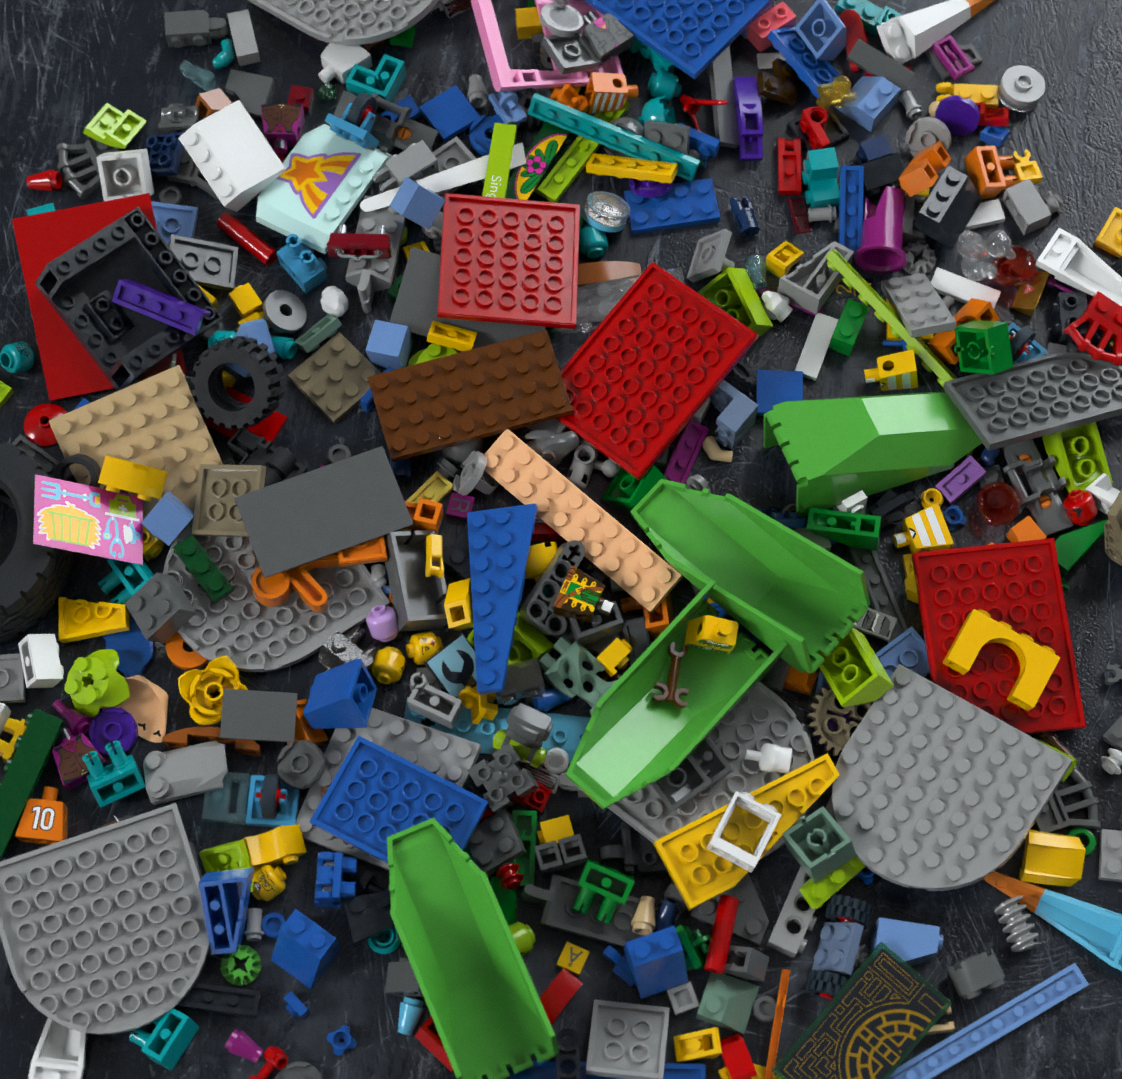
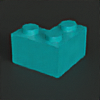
[346,54,406,111]
[801,147,839,209]

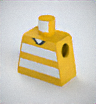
[864,350,918,391]
[893,503,954,554]

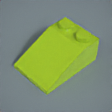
[1042,422,1113,493]

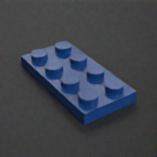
[767,26,851,100]
[624,178,720,235]

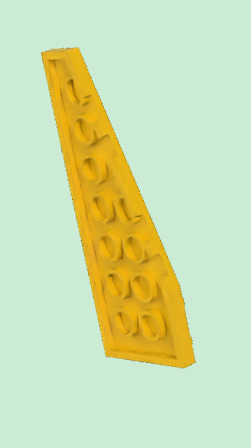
[653,753,840,910]

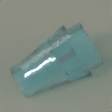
[743,254,767,290]

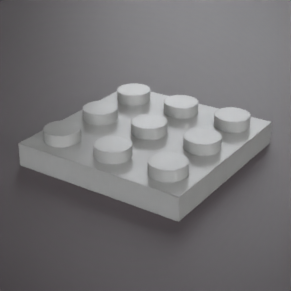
[586,999,670,1079]

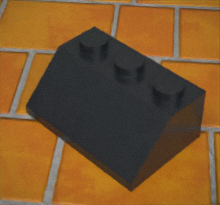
[913,166,982,249]

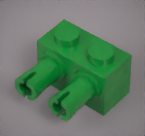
[572,858,635,924]

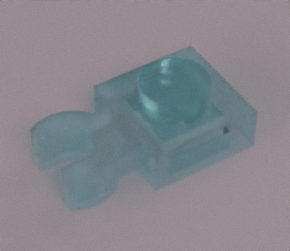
[179,60,217,91]

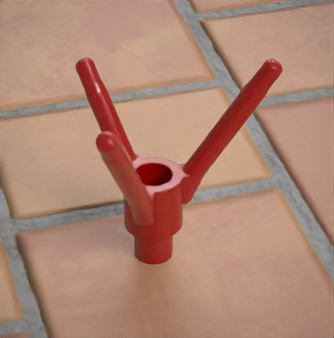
[680,95,728,132]

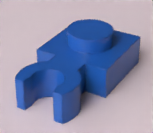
[380,96,421,123]

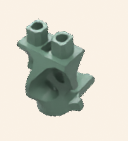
[538,637,618,716]

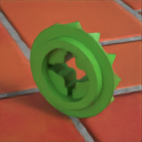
[220,945,261,986]

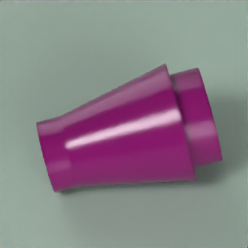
[224,1029,264,1063]

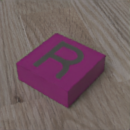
[446,492,475,521]

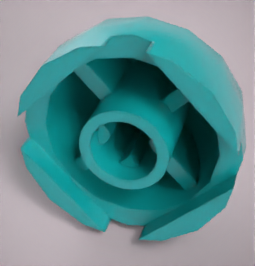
[638,95,676,128]

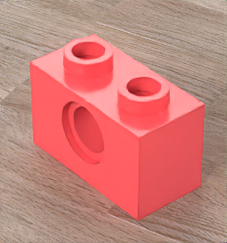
[747,1,796,53]

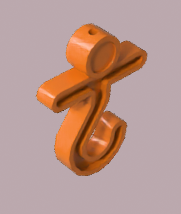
[251,553,339,613]

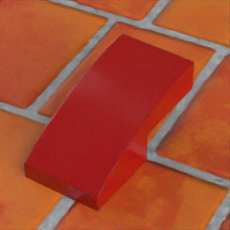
[975,102,1010,126]
[539,968,584,1026]

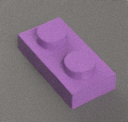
[935,455,987,505]

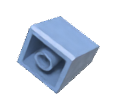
[869,917,943,968]

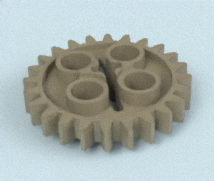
[806,683,874,757]

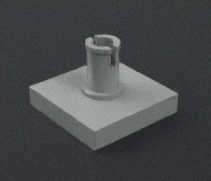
[687,229,735,282]

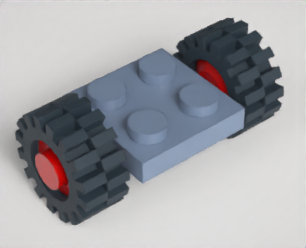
[805,894,874,1003]

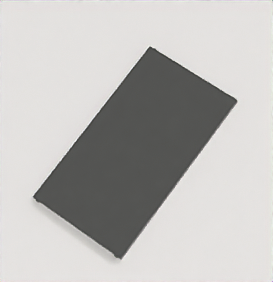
[389,247,546,349]
[234,446,413,578]

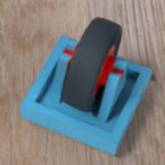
[325,93,380,149]
[1008,322,1048,364]
[246,774,300,827]

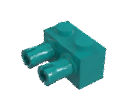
[98,559,154,605]
[82,740,146,808]
[129,1008,199,1071]

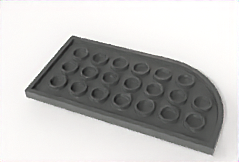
[943,352,1122,451]

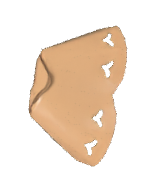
[101,675,169,743]

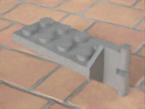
[345,196,406,313]

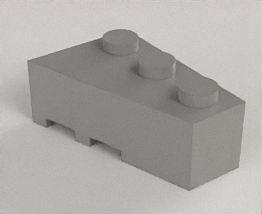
[777,241,854,314]

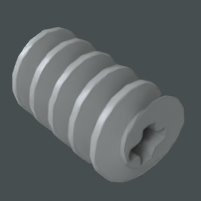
[994,895,1042,952]

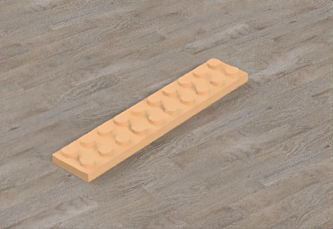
[484,429,683,613]

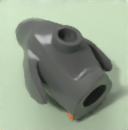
[525,429,580,468]

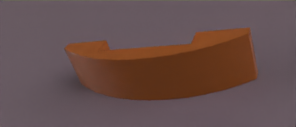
[577,261,641,288]
[162,726,263,756]

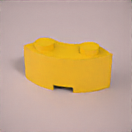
[98,455,168,502]
[243,824,307,873]

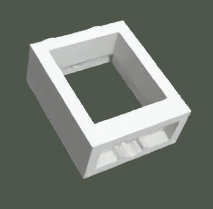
[706,791,781,872]

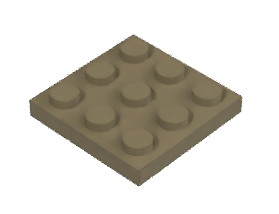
[288,332,381,425]
[192,464,266,537]

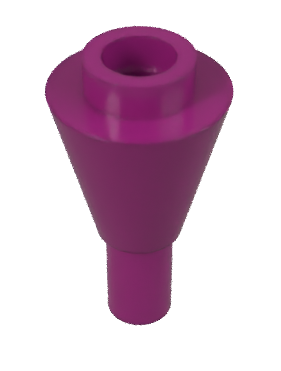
[52,700,91,736]

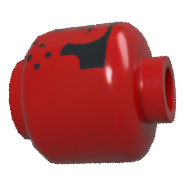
[1063,489,1098,526]

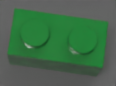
[829,299,870,357]

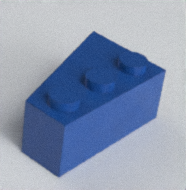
[198,868,254,955]

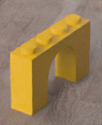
[942,609,1061,711]

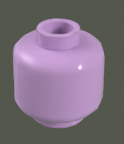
[366,605,399,642]

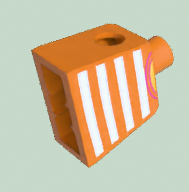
[584,72,638,114]

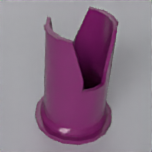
[854,186,907,274]

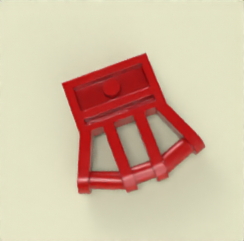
[1063,291,1122,366]

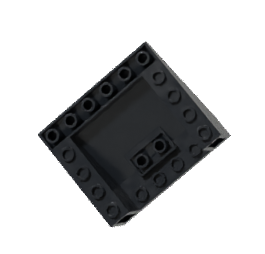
[35,207,223,391]

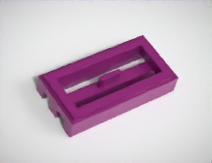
[931,35,975,81]

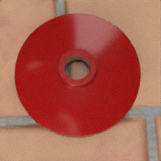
[24,403,67,447]

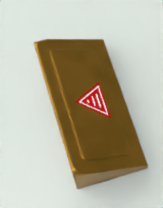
[1011,270,1050,317]

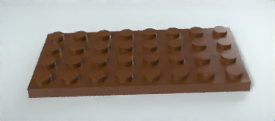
[367,330,573,462]

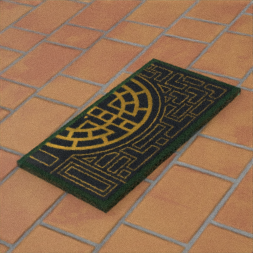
[772,941,952,1079]

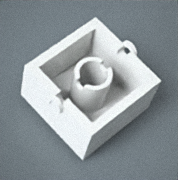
[96,149,154,201]

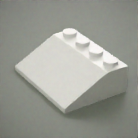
[179,100,287,212]

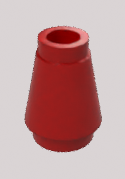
[27,169,62,192]

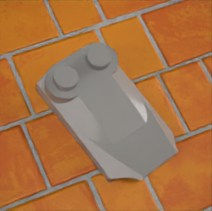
[143,740,228,805]

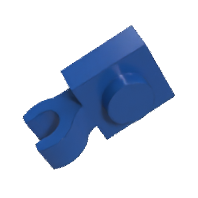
[602,945,635,987]

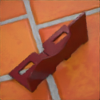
[788,196,811,234]

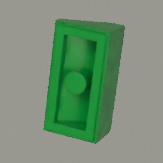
[491,876,517,926]

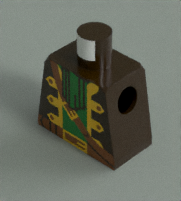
[553,566,615,622]

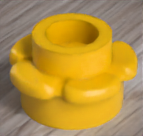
[920,488,944,508]

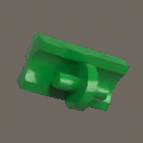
[675,925,711,971]

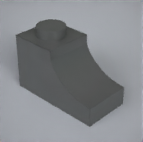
[724,945,769,981]

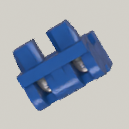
[314,852,358,908]

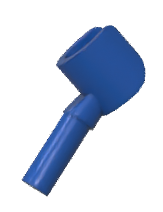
[883,339,907,351]

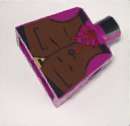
[261,104,305,155]
[52,728,108,791]

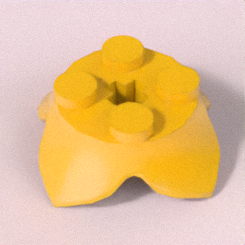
[178,655,247,725]

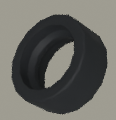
[53,454,101,488]

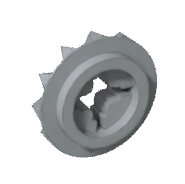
[902,241,936,274]

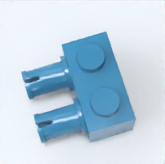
[276,234,328,294]

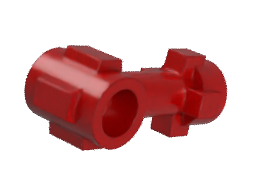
[249,1046,288,1079]

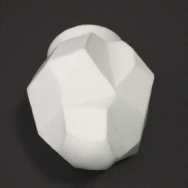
[320,286,348,317]
[761,291,793,322]

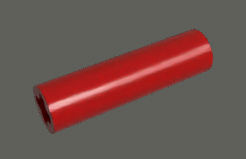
[216,212,277,266]
[704,895,740,974]

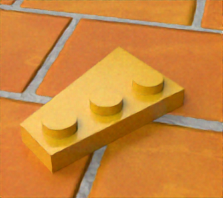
[58,597,130,643]

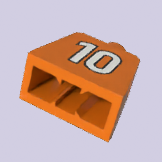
[15,787,68,845]

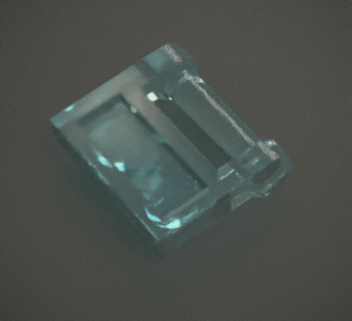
[202,772,251,825]

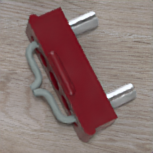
[326,224,392,263]

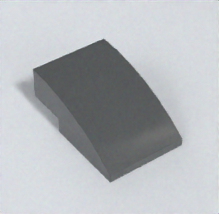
[651,736,734,812]

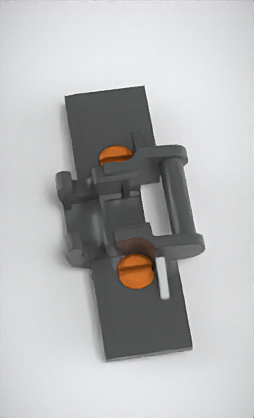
[334,90,439,153]
[1001,439,1073,536]

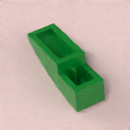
[510,810,537,886]

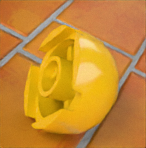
[525,542,558,582]

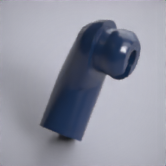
[981,447,1000,467]

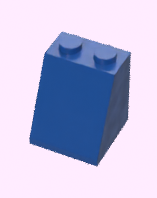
[304,659,377,729]
[271,909,341,990]
[623,926,688,999]

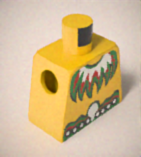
[684,615,738,655]

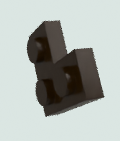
[757,58,798,106]

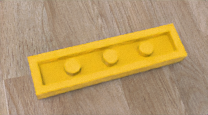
[586,153,678,183]

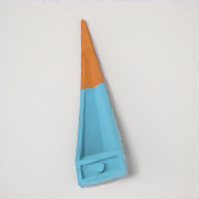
[983,871,1122,971]

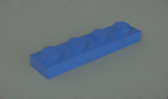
[838,166,864,257]

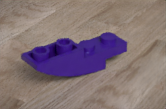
[733,77,764,161]

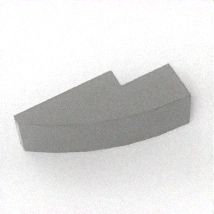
[227,9,261,66]

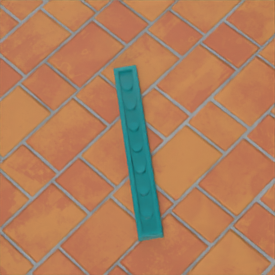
[528,93,700,181]

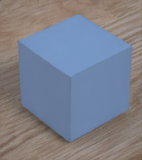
[389,176,446,230]
[365,320,414,370]
[141,490,194,546]

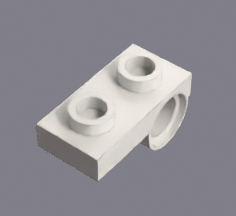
[833,490,867,514]

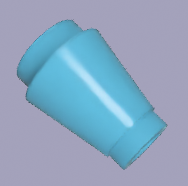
[397,996,425,1036]

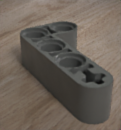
[520,540,585,636]

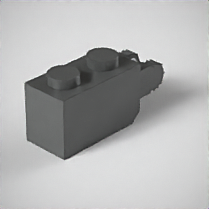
[165,10,229,48]

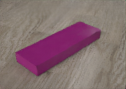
[662,419,709,484]

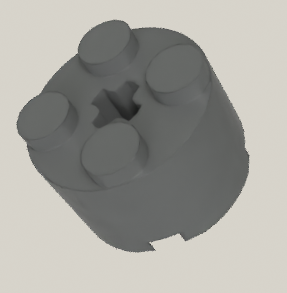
[946,948,1005,1000]

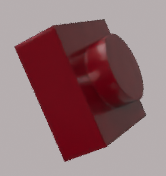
[287,85,314,112]

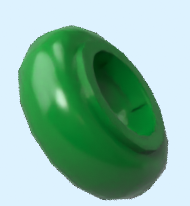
[1067,827,1096,857]

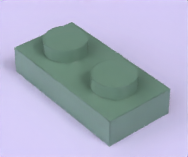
[294,314,342,353]

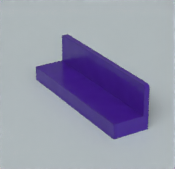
[112,279,211,335]

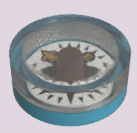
[582,191,630,232]

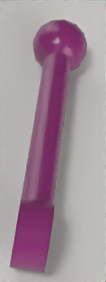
[1046,278,1091,304]

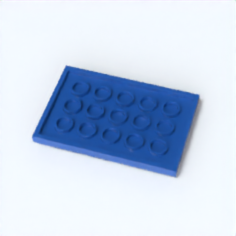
[309,735,489,864]

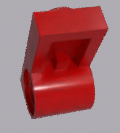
[800,106,830,150]

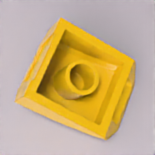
[1019,830,1086,887]

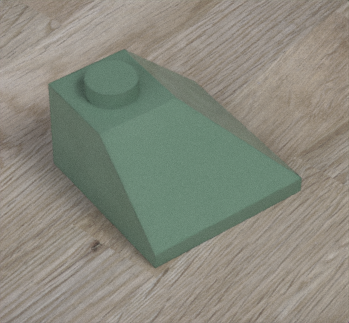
[696,972,759,1035]

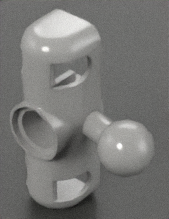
[566,438,620,492]

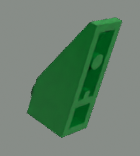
[806,508,881,550]
[1055,519,1109,578]

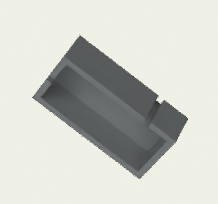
[384,530,448,632]

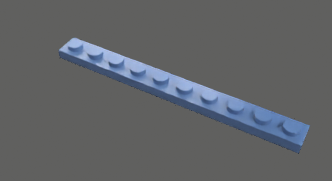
[882,963,1089,1079]

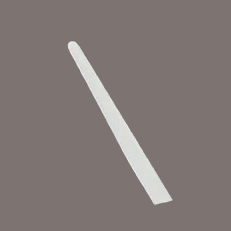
[360,142,526,212]

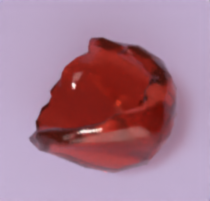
[991,246,1038,287]
[976,481,1020,527]

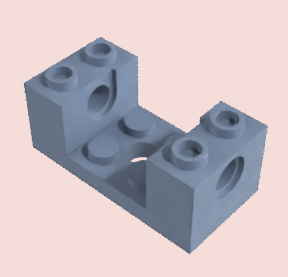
[709,380,758,450]

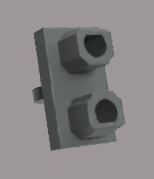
[158,103,201,133]

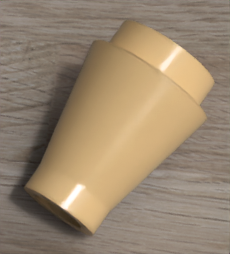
[631,896,656,936]

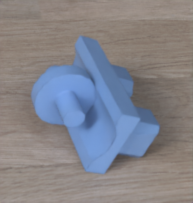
[489,91,527,128]

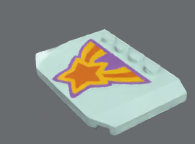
[256,124,392,254]

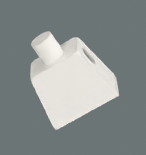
[318,43,372,84]

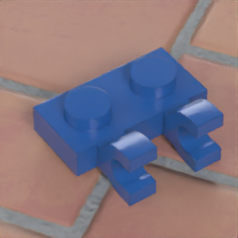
[679,123,720,169]

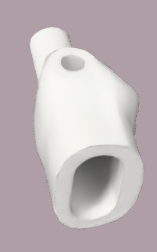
[745,743,792,774]

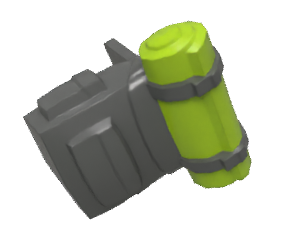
[492,703,553,769]

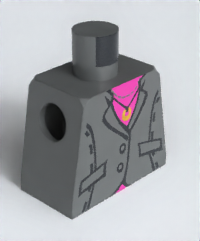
[583,11,634,66]

